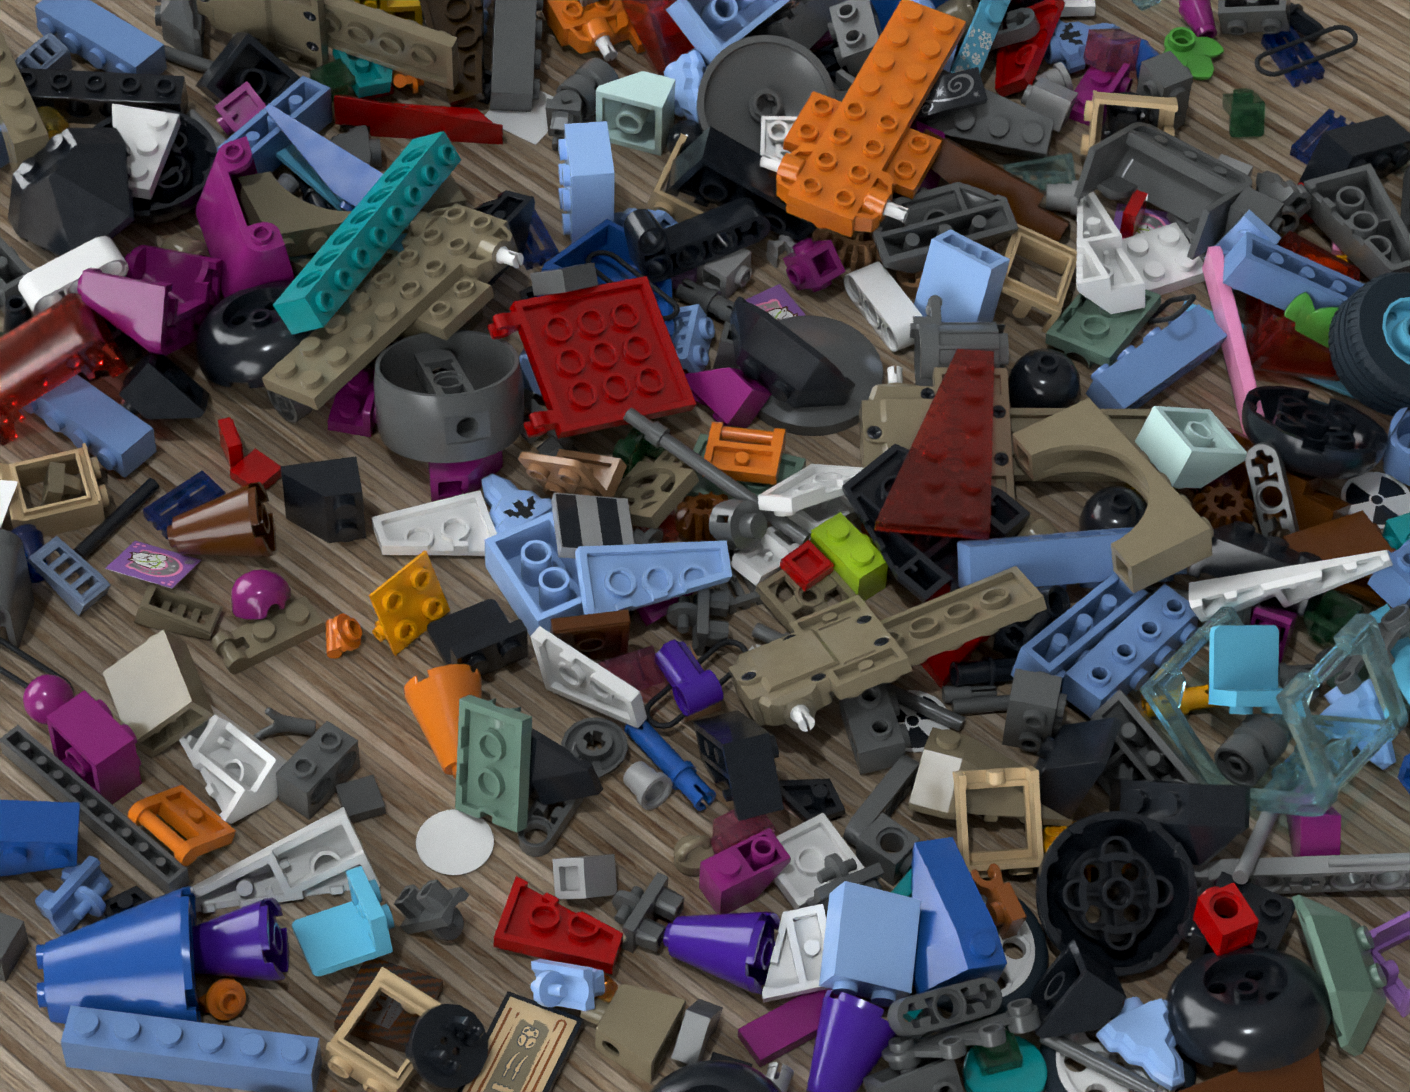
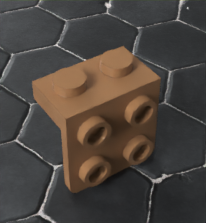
[518,449,627,498]

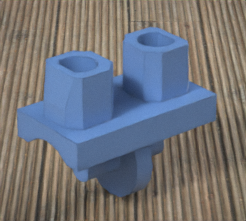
[35,855,113,936]

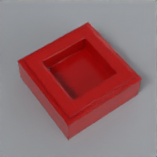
[1120,190,1148,238]
[218,417,244,469]
[230,448,282,490]
[779,540,834,591]

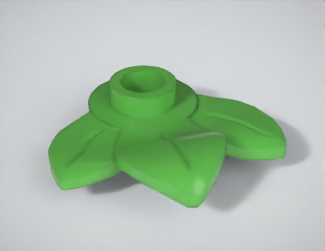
[1163,27,1224,80]
[1278,292,1339,360]

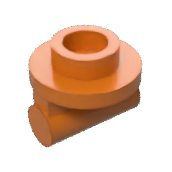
[392,70,424,94]
[325,613,362,659]
[198,977,246,1020]

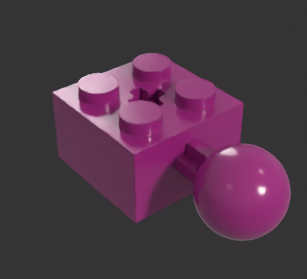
[23,674,142,804]

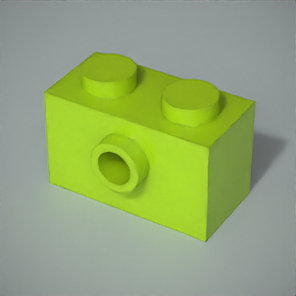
[810,512,888,601]

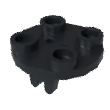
[405,1004,488,1089]

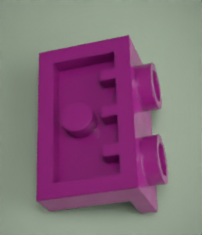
[1069,62,1133,126]
[327,369,377,437]

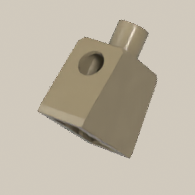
[580,984,686,1083]

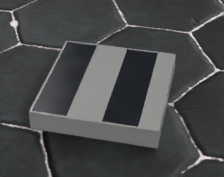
[551,493,634,559]

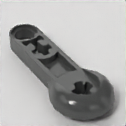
[518,717,628,857]

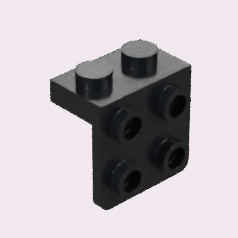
[427,599,528,676]
[1184,871,1295,962]

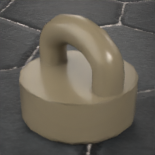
[674,835,713,876]

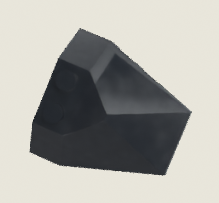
[8,128,134,257]
[842,444,1030,603]

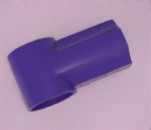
[655,639,724,717]

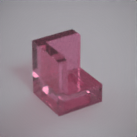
[597,645,664,691]

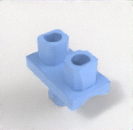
[530,959,605,1011]

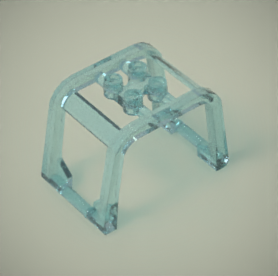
[1140,606,1408,817]

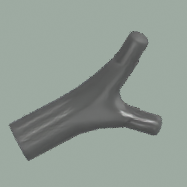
[253,707,317,740]

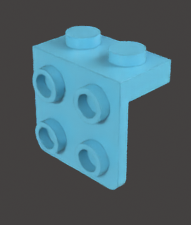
[1209,625,1302,715]
[292,866,395,976]

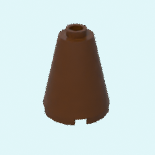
[167,482,276,558]

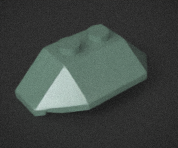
[1291,894,1387,1056]

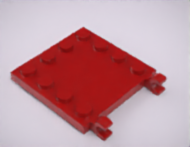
[487,276,696,439]

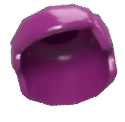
[231,569,291,619]

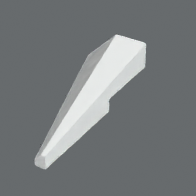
[1076,191,1145,314]
[1189,550,1393,623]
[179,704,287,824]
[192,807,380,913]

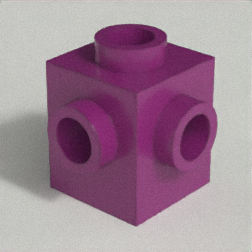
[782,238,846,292]

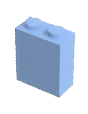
[914,229,1010,322]
[819,881,921,1007]

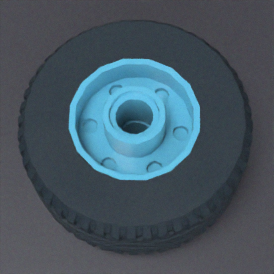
[1328,272,1410,417]

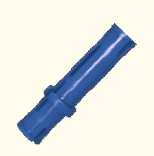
[624,720,716,811]

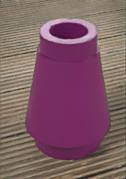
[1179,0,1217,39]

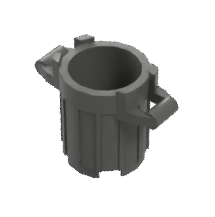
[910,295,1009,386]

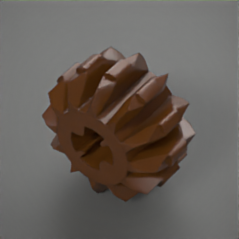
[1192,480,1255,529]
[675,491,730,542]

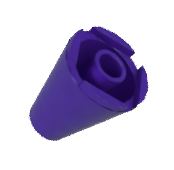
[193,897,289,981]
[663,912,780,995]
[806,990,898,1092]

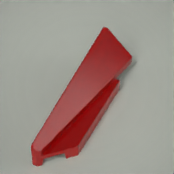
[334,95,503,145]

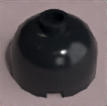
[1008,348,1080,408]
[1079,486,1148,531]

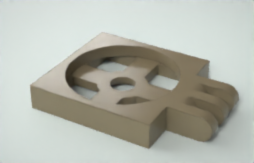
[614,450,699,529]
[755,569,856,633]

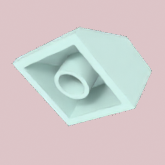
[596,71,675,156]
[1135,406,1247,489]

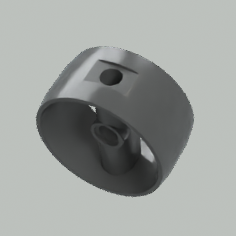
[373,330,525,463]

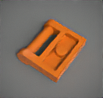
[702,421,786,485]
[127,785,236,866]

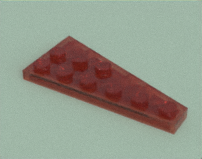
[874,348,994,540]

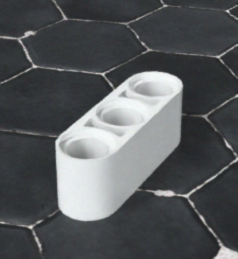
[18,236,129,319]
[844,262,922,352]

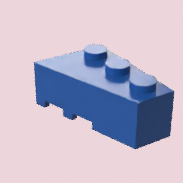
[0,800,80,877]

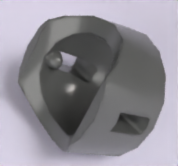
[709,499,768,551]

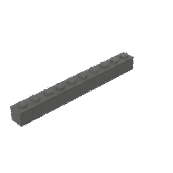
[0,725,190,894]

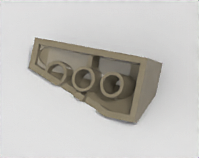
[908,727,1078,826]

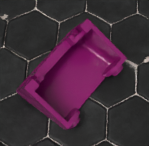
[196,136,295,299]
[77,245,223,355]

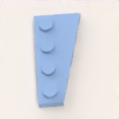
[575,540,732,615]

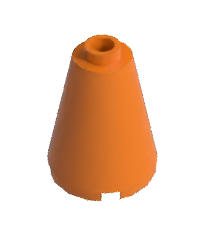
[404,664,482,779]

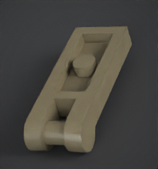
[210,596,325,674]

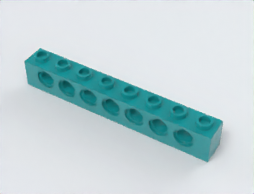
[273,131,461,334]

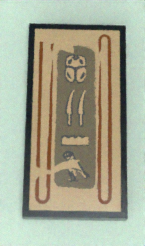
[457,991,584,1092]

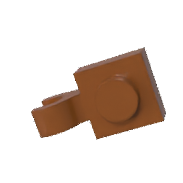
[970,863,1027,940]

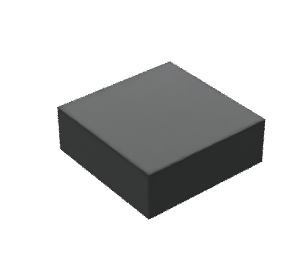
[335,775,386,823]

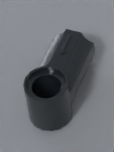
[1000,585,1070,651]

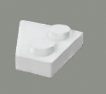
[762,904,829,1003]

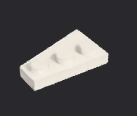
[112,104,181,200]
[758,464,864,517]
[371,490,497,556]
[530,626,647,728]

